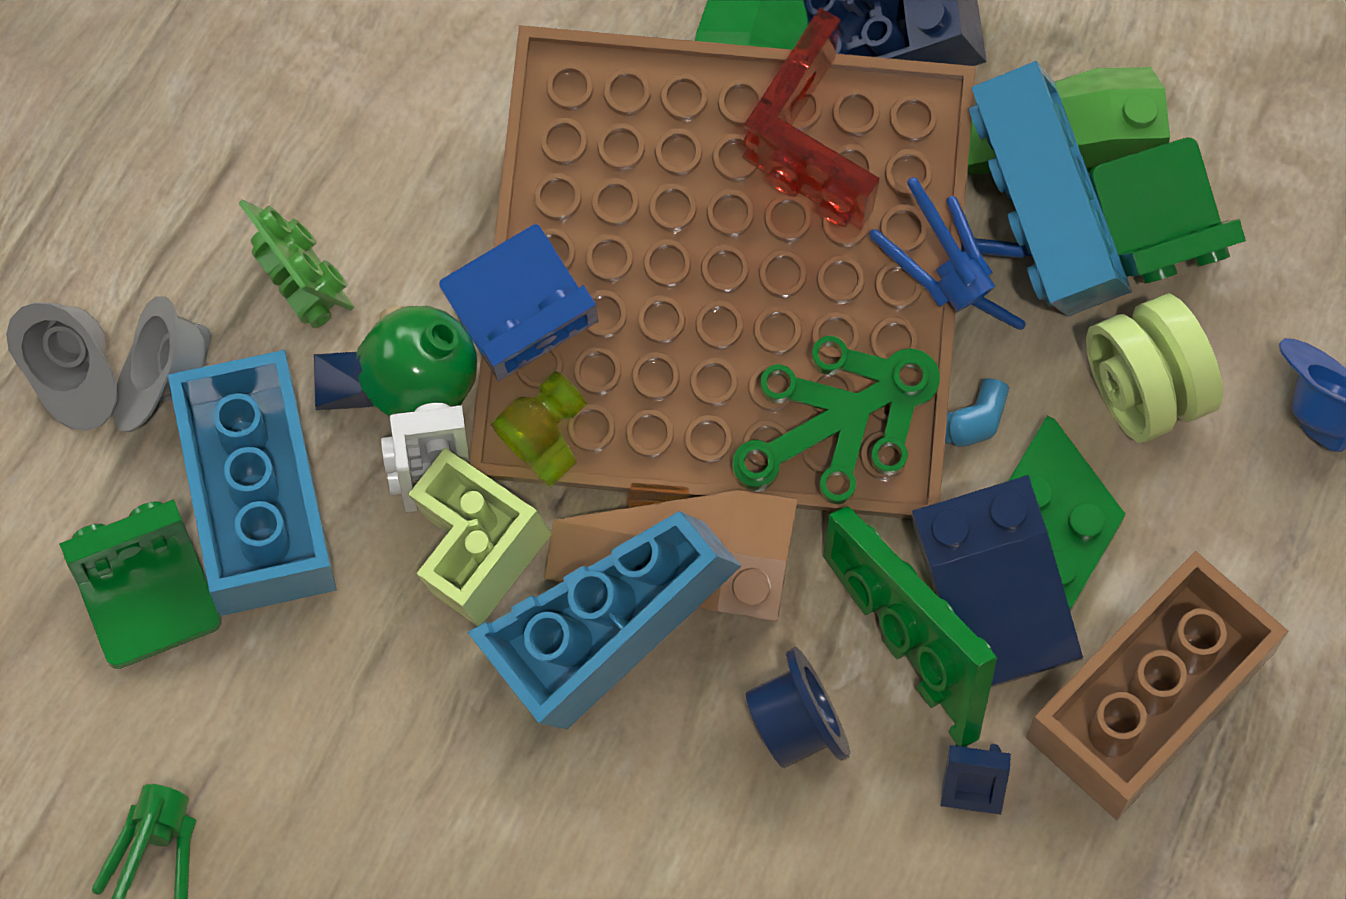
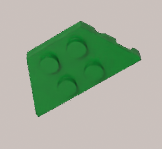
[1008,415,1126,612]

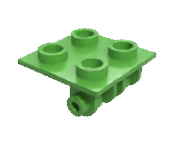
[238,199,354,328]

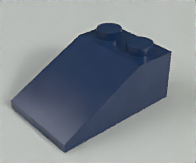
[912,475,1083,687]

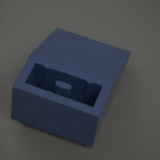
[803,0,987,66]

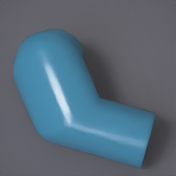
[945,379,1010,447]

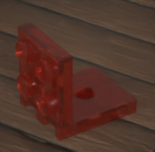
[743,8,880,230]

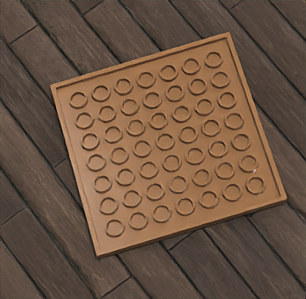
[469,25,976,519]

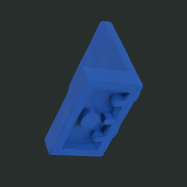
[439,224,599,382]

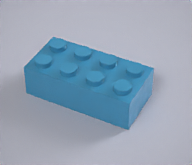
[969,61,1132,317]
[168,350,337,616]

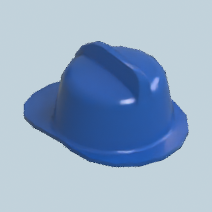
[1279,338,1346,452]

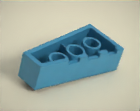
[467,511,741,729]

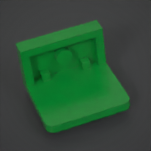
[1090,137,1246,284]
[59,499,221,669]

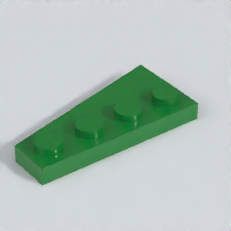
[823,506,997,747]

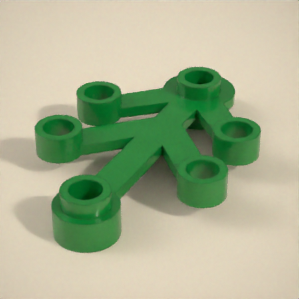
[732,336,940,504]

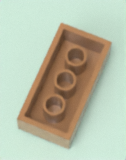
[1026,550,1288,820]

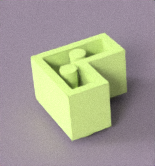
[408,448,552,627]

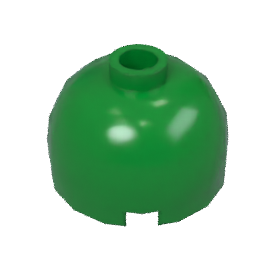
[356,305,477,417]

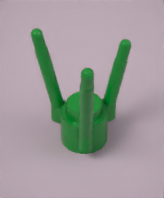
[92,784,197,899]

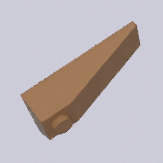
[544,490,798,621]

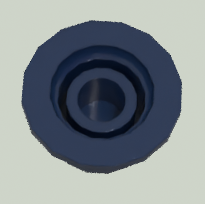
[745,647,851,768]

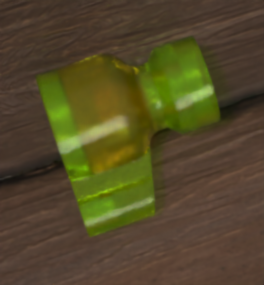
[491,371,587,488]

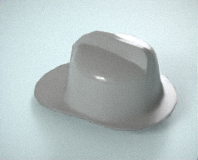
[113,296,211,432]
[6,302,117,431]

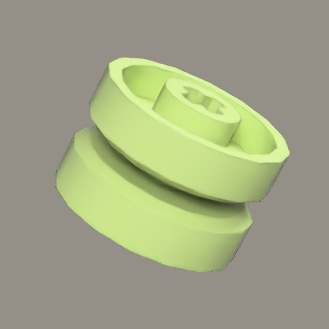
[1086,293,1223,443]

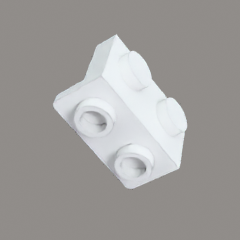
[381,403,469,513]

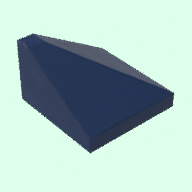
[314,352,374,410]

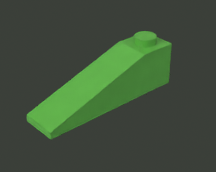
[967,67,1170,174]

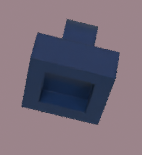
[940,744,1011,815]

